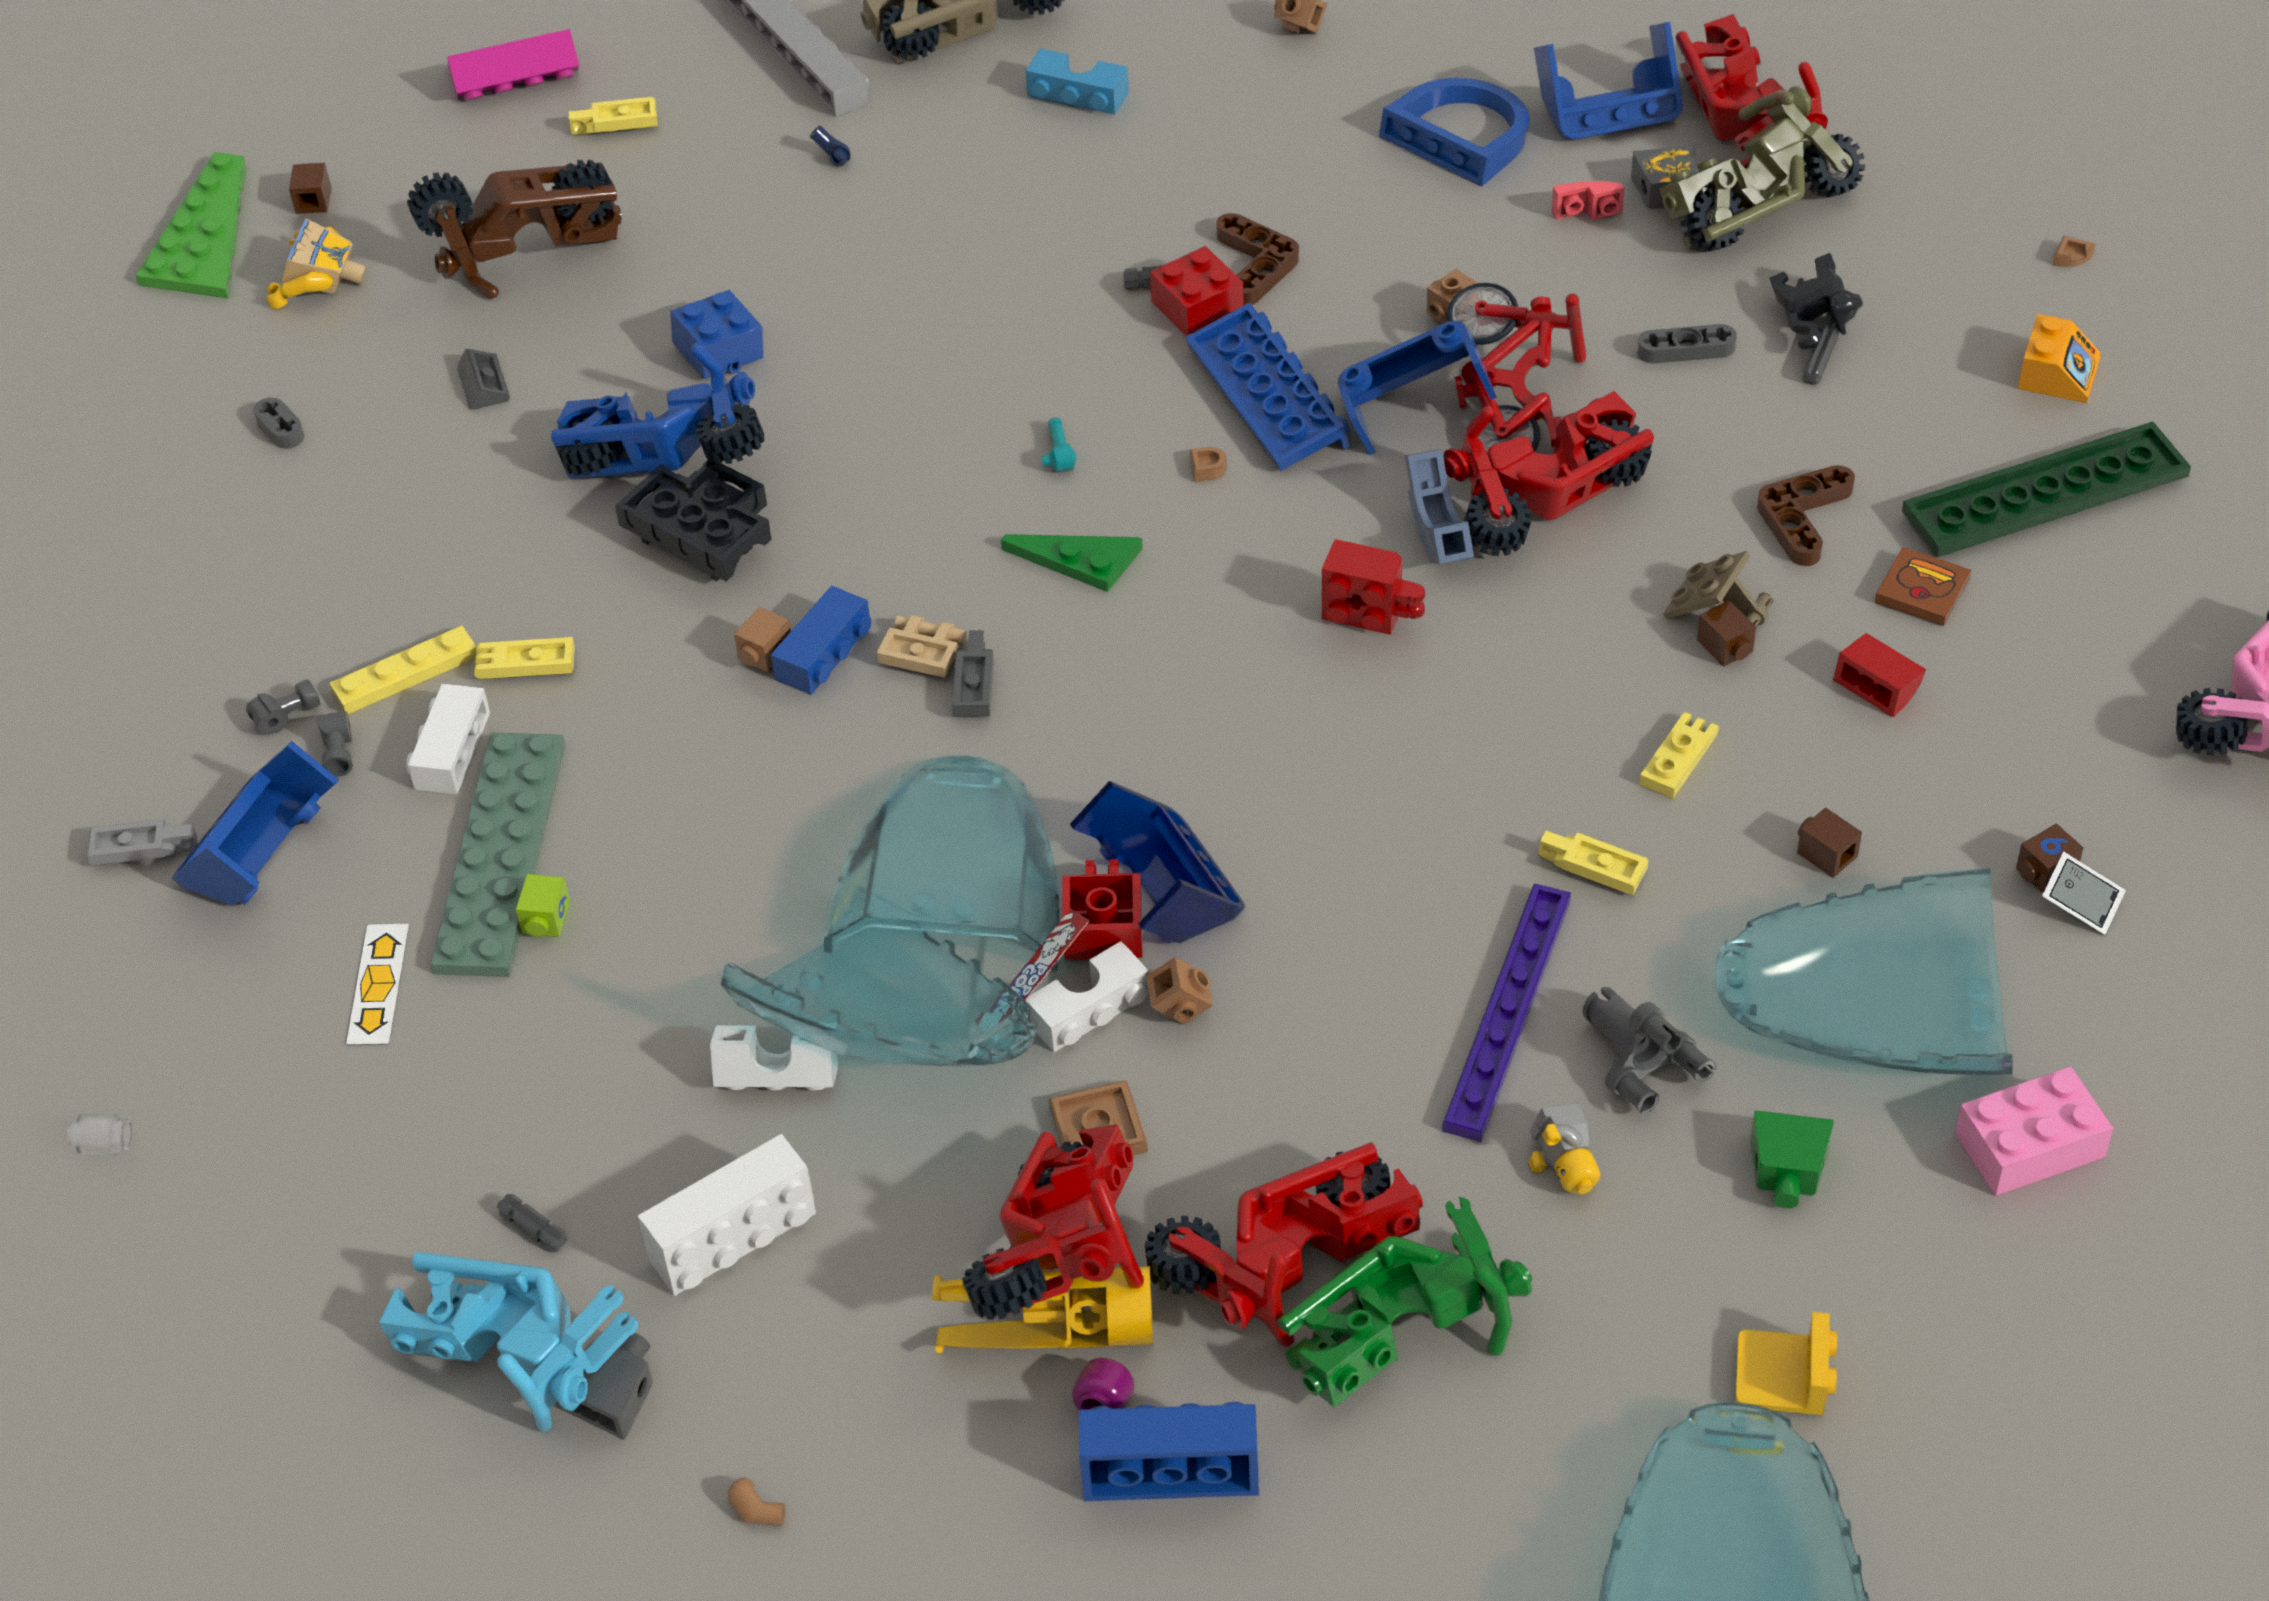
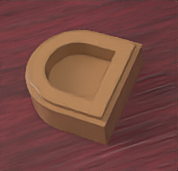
[1189,447,1227,482]

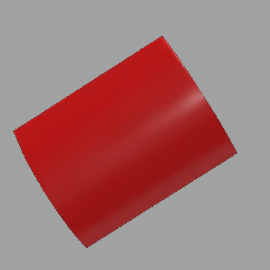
[1833,633,1926,717]

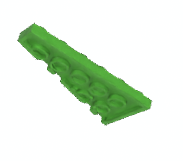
[135,152,246,299]

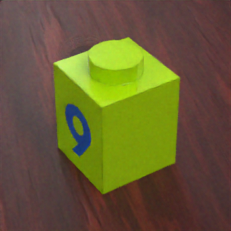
[516,874,570,937]

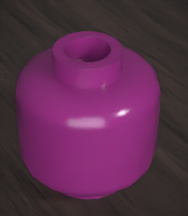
[1072,1357,1135,1410]

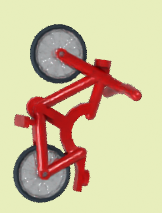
[1447,283,1587,452]

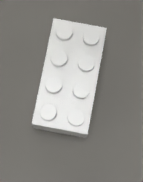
[638,1134,816,1296]

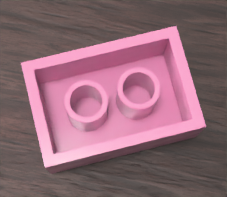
[1955,1066,2114,1196]

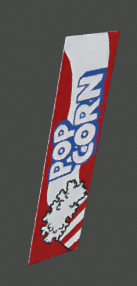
[974,909,1089,1042]

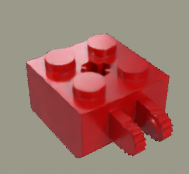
[1321,539,1425,635]
[1062,859,1143,960]

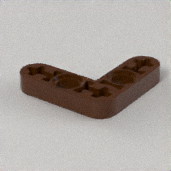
[1216,213,1299,305]
[1757,465,1855,566]

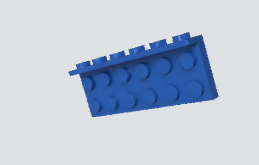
[1185,302,1351,471]

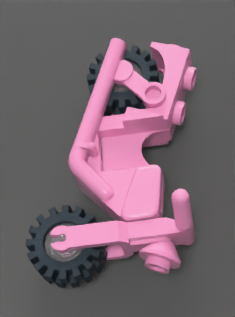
[2176,611,2269,756]

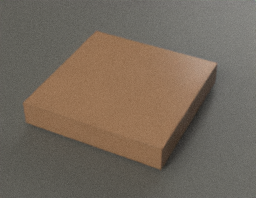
[1048,1080,1148,1155]

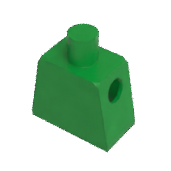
[1750,1110,1834,1209]

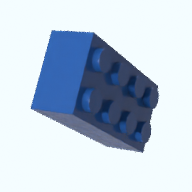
[1079,1402,1259,1502]

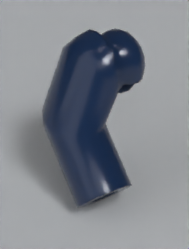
[809,125,851,166]

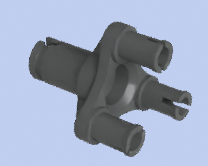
[1583,987,1716,1114]

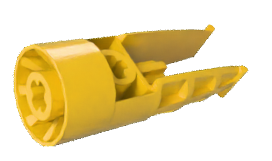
[931,1266,1153,1354]

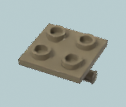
[1663,551,1773,627]

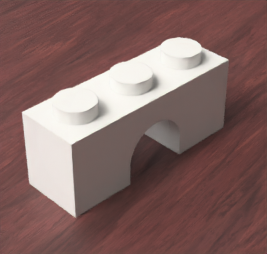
[1025,941,1149,1052]
[710,1025,838,1091]

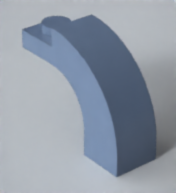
[1405,449,1474,564]

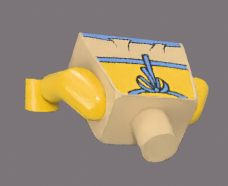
[266,219,366,309]

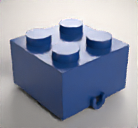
[670,290,764,379]

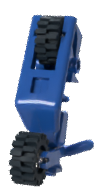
[551,343,765,479]

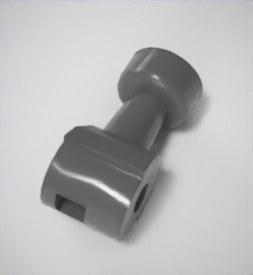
[246,679,320,734]
[316,711,353,777]

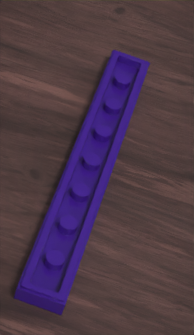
[1442,883,1571,1142]

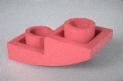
[1552,181,1624,220]

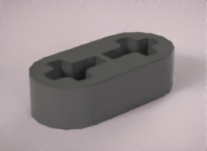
[253,397,304,449]

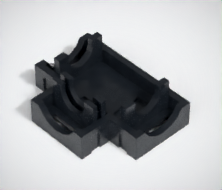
[615,460,772,582]

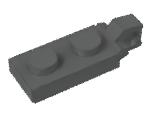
[952,630,994,716]

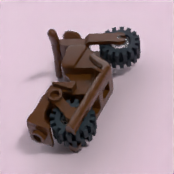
[407,159,622,298]

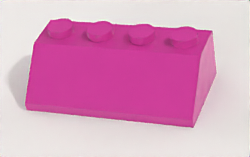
[447,29,579,101]

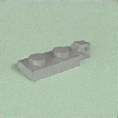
[86,819,197,866]

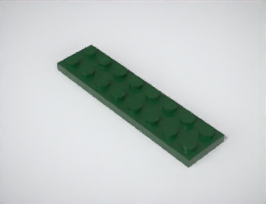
[1902,421,2191,558]

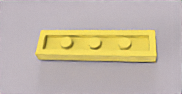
[329,625,476,714]

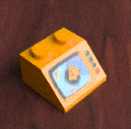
[2018,313,2101,403]

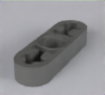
[1637,324,1737,363]

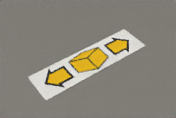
[346,924,409,1045]

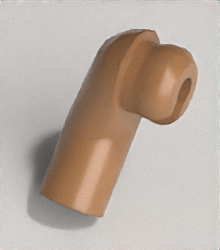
[728,1478,786,1525]

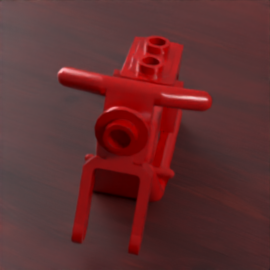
[1675,14,1828,169]

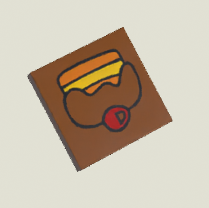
[1875,547,1971,626]

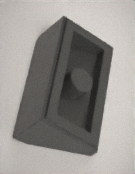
[457,348,510,409]

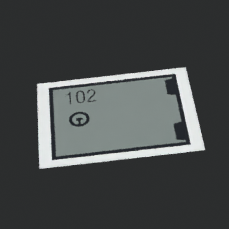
[2042,851,2126,935]

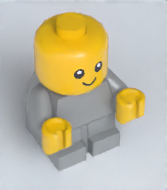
[1528,1103,1601,1194]

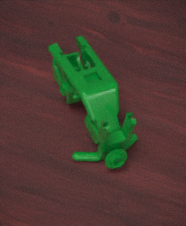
[1278,1197,1532,1407]

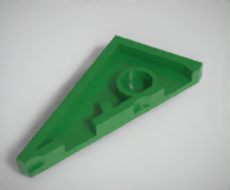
[1001,534,1143,592]

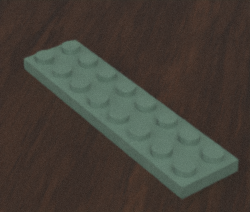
[431,732,565,977]

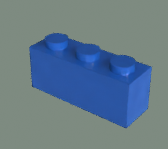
[771,585,871,695]

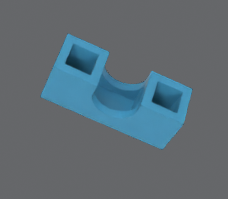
[1026,48,1129,115]

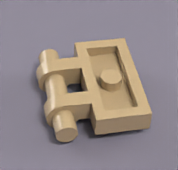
[876,615,967,678]

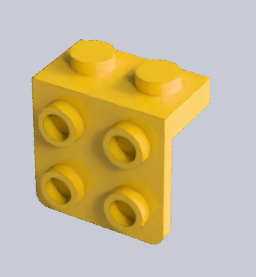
[1735,1312,1837,1415]

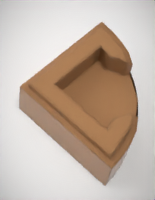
[2053,236,2096,267]

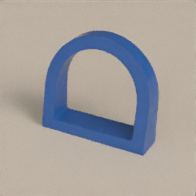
[1379,78,1529,186]

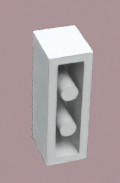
[406,684,490,795]

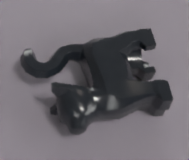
[1769,253,1863,350]

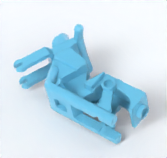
[379,1252,638,1432]

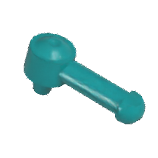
[1041,417,1077,472]

